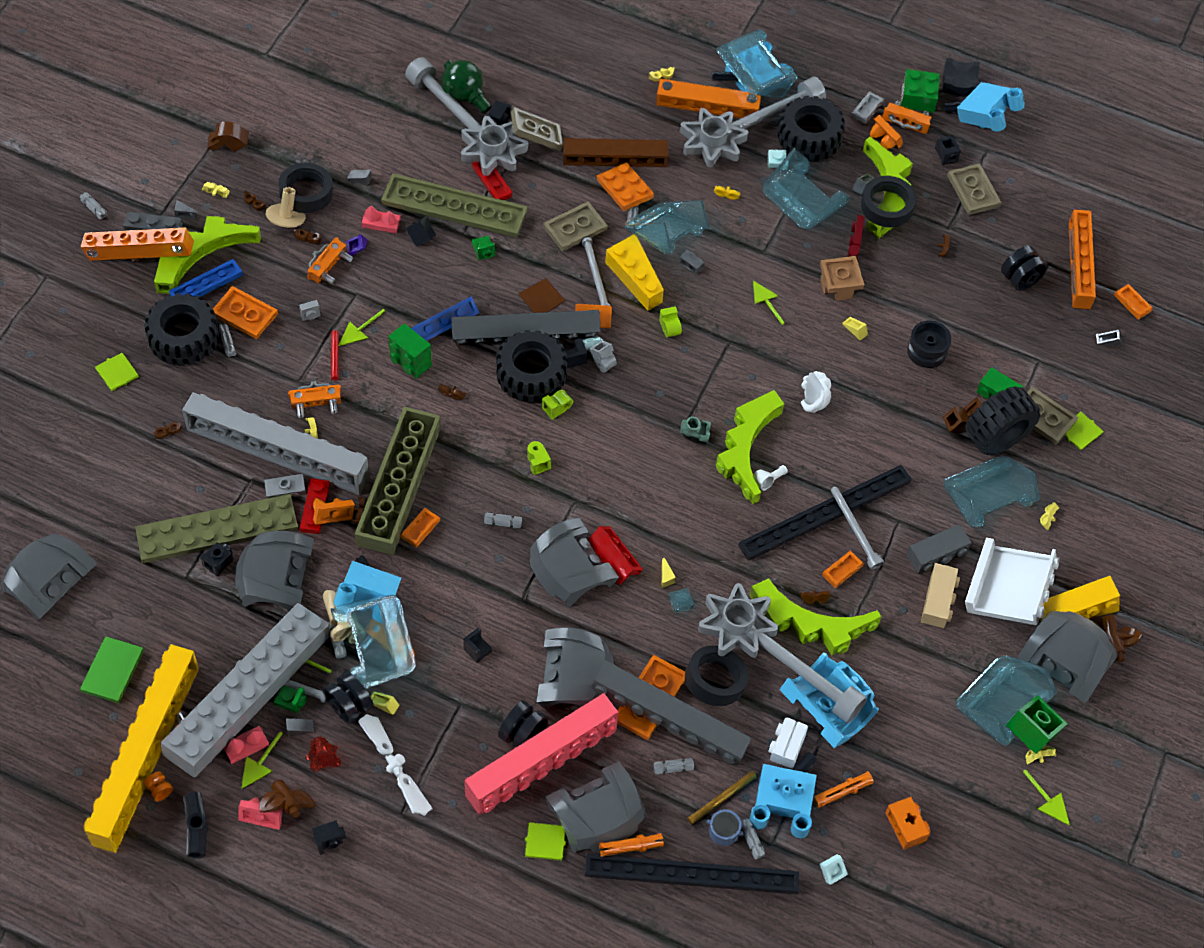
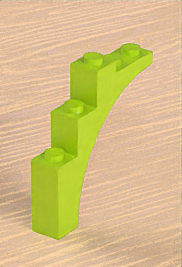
[863,137,913,239]
[154,216,261,294]
[716,390,784,504]
[750,578,882,655]

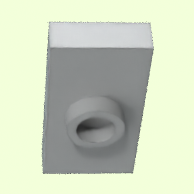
[851,92,884,124]
[264,474,306,498]

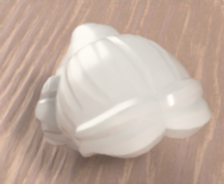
[801,371,831,413]

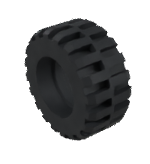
[777,96,845,162]
[144,293,219,366]
[496,330,567,403]
[966,386,1041,456]

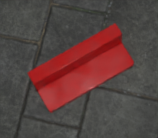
[587,526,643,585]

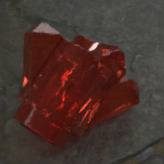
[305,736,341,772]

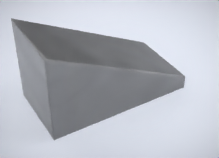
[347,170,372,186]
[853,173,874,195]
[174,200,198,220]
[1096,330,1123,346]
[286,719,314,736]

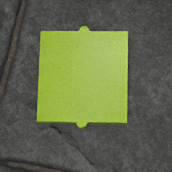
[95,353,139,391]
[1064,412,1104,450]
[525,823,566,861]

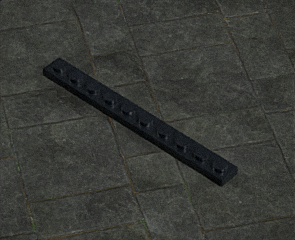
[738,465,912,561]
[585,854,799,895]

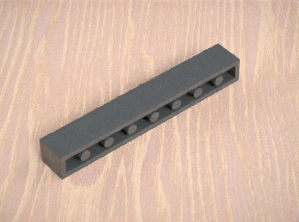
[451,310,600,344]
[591,660,751,765]

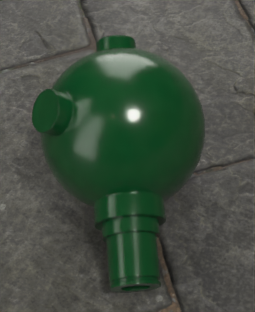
[442,60,492,114]

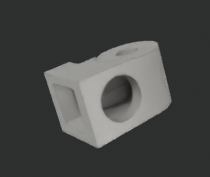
[589,341,617,373]

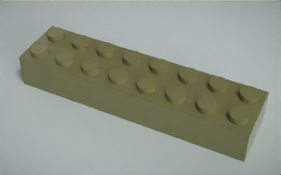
[355,407,441,555]

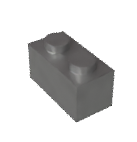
[679,250,704,275]

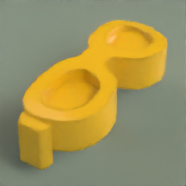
[714,186,741,200]

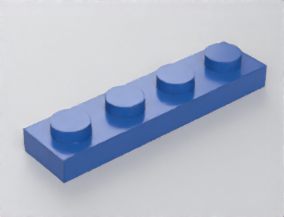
[169,259,243,297]
[411,296,480,341]

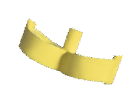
[649,67,675,82]
[201,182,230,198]
[305,417,318,438]
[1040,502,1059,530]
[1026,747,1056,765]

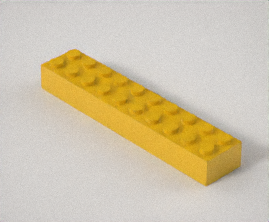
[84,644,199,853]

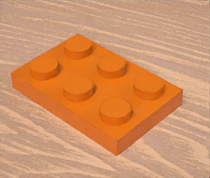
[597,162,654,211]
[213,286,278,339]

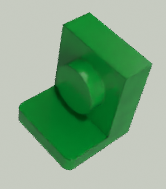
[472,235,495,260]
[274,685,307,713]

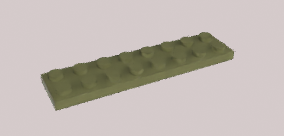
[381,173,528,238]
[135,494,298,564]

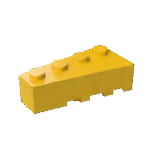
[605,234,664,311]
[1039,576,1120,621]

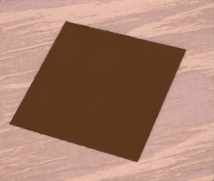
[518,278,566,313]

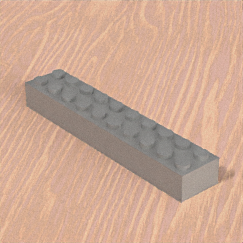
[182,392,369,495]
[161,603,330,778]

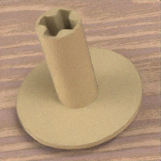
[266,187,305,228]

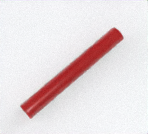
[331,330,339,381]

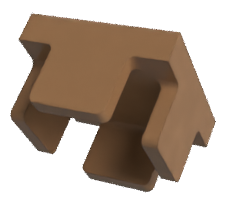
[820,256,864,301]

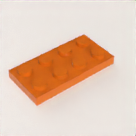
[617,655,685,741]

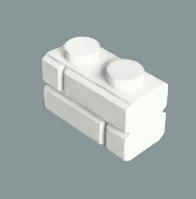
[768,718,808,769]

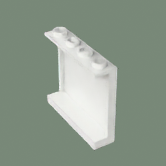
[965,538,1059,625]

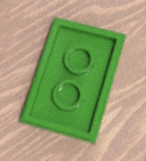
[80,636,144,704]

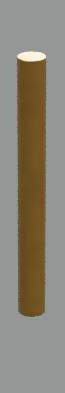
[687,771,757,825]

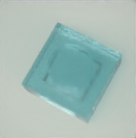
[669,588,694,613]

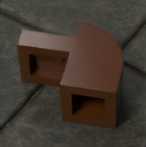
[207,122,249,152]
[942,396,984,433]

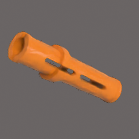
[813,771,874,808]
[599,833,664,857]

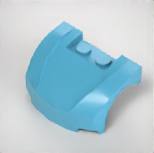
[779,653,879,748]

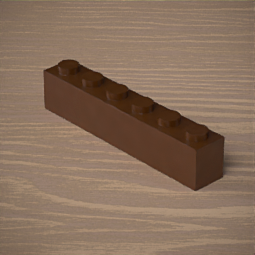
[563,138,668,167]

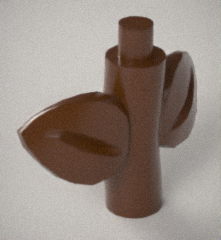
[1101,615,1143,662]
[259,780,316,818]

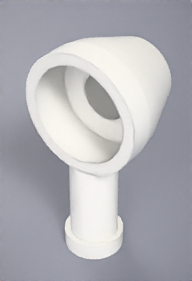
[753,465,788,491]

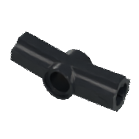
[183,792,208,859]

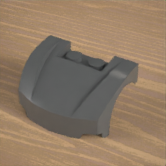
[529,518,619,607]
[235,531,314,612]
[1,534,97,620]
[1017,611,1117,703]
[536,628,614,709]
[545,762,646,852]

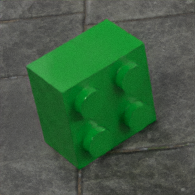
[901,69,940,113]
[388,323,432,378]
[1006,695,1068,754]

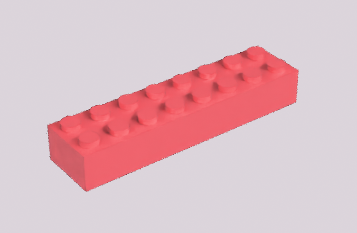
[465,693,618,815]

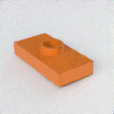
[1114,284,1153,320]
[401,508,440,548]
[822,550,864,589]

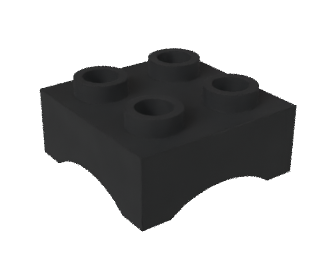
[942,58,980,96]

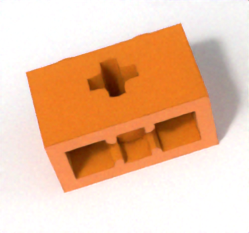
[885,797,930,850]

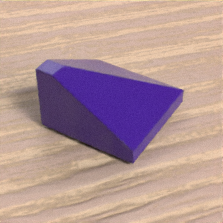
[346,234,368,256]

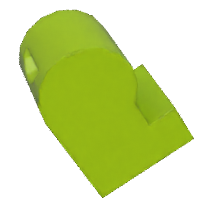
[659,306,682,338]
[542,390,573,419]
[527,441,551,475]

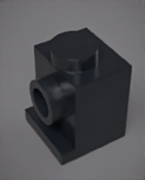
[488,100,512,126]
[935,135,961,166]
[200,542,233,576]
[312,820,347,855]

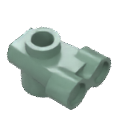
[680,416,711,442]

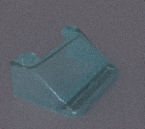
[717,30,797,97]
[763,149,850,230]
[624,200,709,254]
[943,456,1040,528]
[330,595,416,689]
[956,655,1057,746]

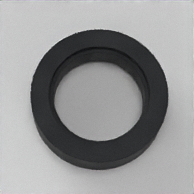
[279,163,333,213]
[861,176,916,228]
[685,646,748,706]

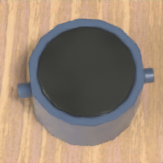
[707,810,744,846]

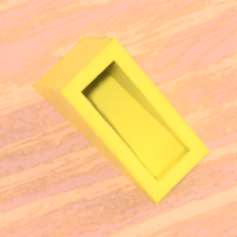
[843,317,868,341]
[662,558,676,588]
[371,692,399,715]

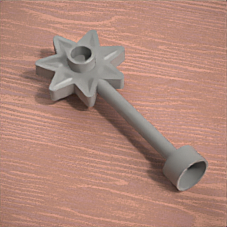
[405,57,528,176]
[680,77,826,167]
[698,583,867,724]

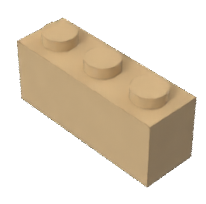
[921,563,960,628]

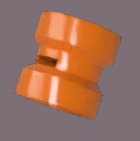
[144,771,173,801]

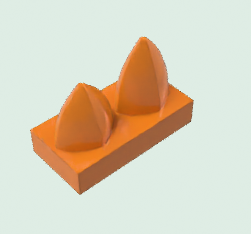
[870,115,903,150]
[313,498,355,525]

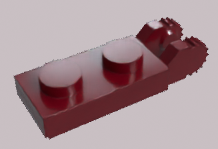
[847,215,864,260]

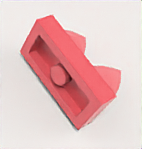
[362,206,401,233]
[223,726,269,764]
[238,797,283,830]

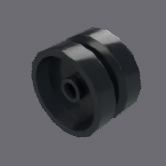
[1001,245,1048,291]
[907,320,951,368]
[322,671,374,725]
[498,700,548,749]

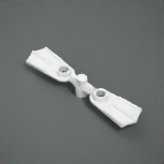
[358,714,432,816]

